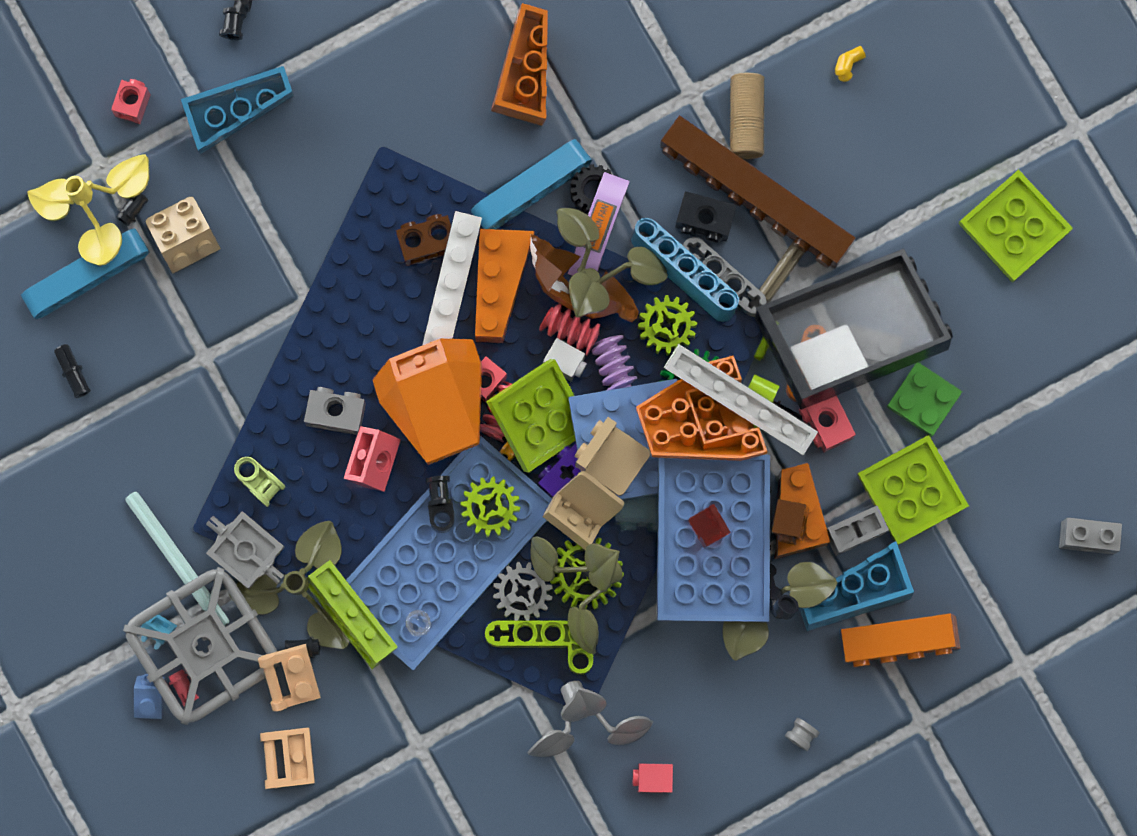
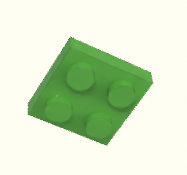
[887,362,963,437]

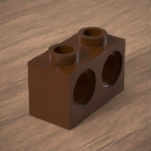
[396,214,451,266]
[772,499,809,545]

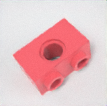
[799,395,856,452]
[344,426,401,492]

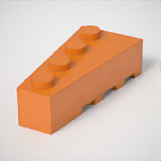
[491,3,548,126]
[475,229,534,343]
[841,613,961,667]

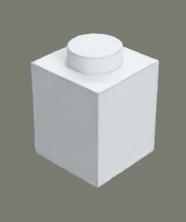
[543,338,587,382]

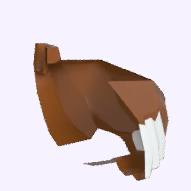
[530,234,639,322]

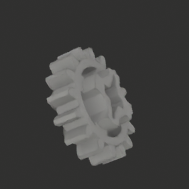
[493,562,553,621]

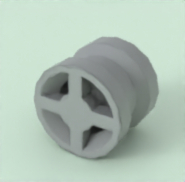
[785,717,820,751]

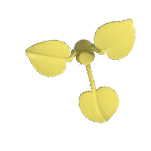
[27,154,149,266]

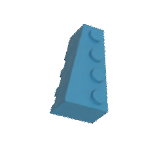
[181,66,294,154]
[799,541,914,631]

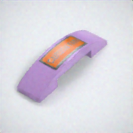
[568,172,630,276]

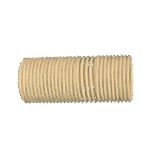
[730,73,765,159]

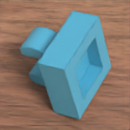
[141,615,177,650]

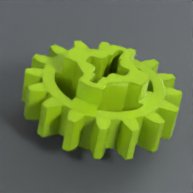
[638,295,697,355]
[460,476,520,537]

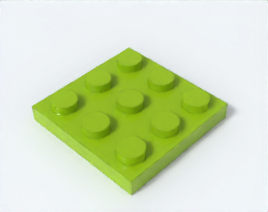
[958,169,1073,283]
[486,359,576,472]
[857,435,969,545]

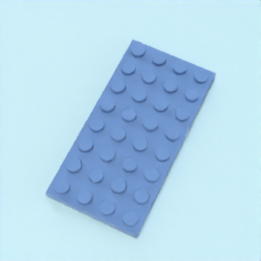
[346,436,552,671]

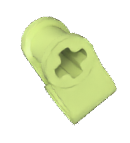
[234,457,286,507]

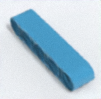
[471,139,593,230]
[631,218,739,322]
[21,228,150,319]

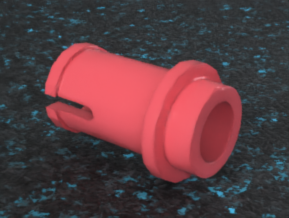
[169,669,199,706]

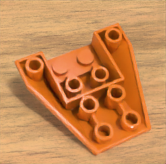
[373,338,482,465]
[636,355,768,461]

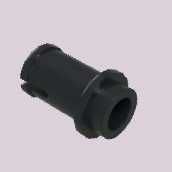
[116,193,149,226]
[285,636,320,658]

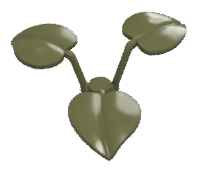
[556,208,668,318]
[229,521,350,649]
[530,536,623,654]
[723,562,837,661]

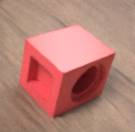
[111,79,150,124]
[481,356,507,402]
[633,764,673,793]

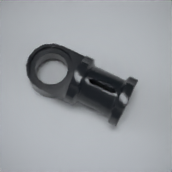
[219,0,252,41]
[425,476,455,533]

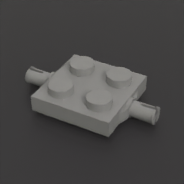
[206,511,285,589]

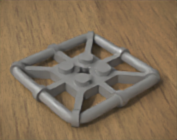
[123,567,281,725]

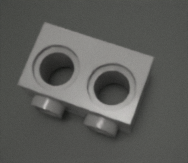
[827,506,889,556]

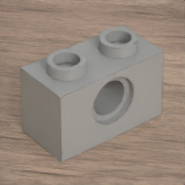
[304,387,366,435]
[1059,518,1122,554]

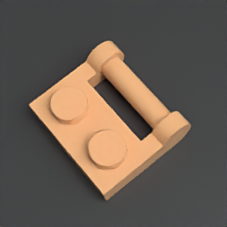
[258,644,321,711]
[260,728,315,789]

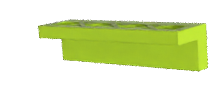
[307,560,398,670]

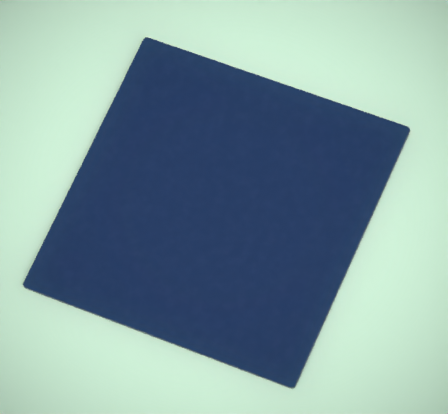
[193,147,763,706]

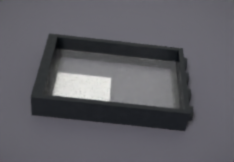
[755,249,953,410]

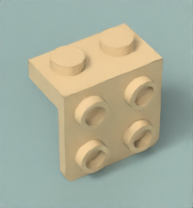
[146,197,221,273]
[575,417,650,496]
[542,471,624,550]

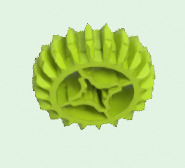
[550,537,624,609]

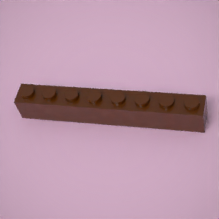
[660,115,856,269]

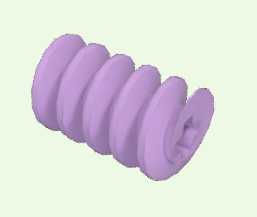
[592,335,637,391]

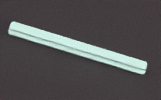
[125,492,229,626]

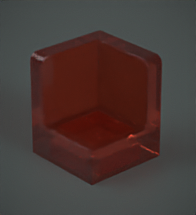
[688,504,731,548]

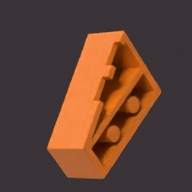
[775,463,830,559]

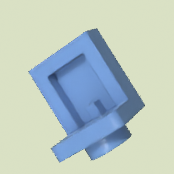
[134,674,165,719]

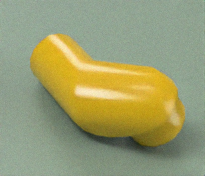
[835,46,866,82]

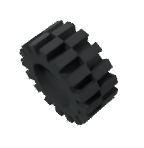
[570,164,615,214]

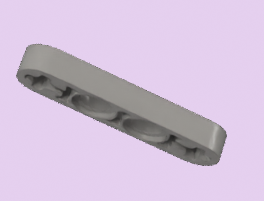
[683,237,766,317]

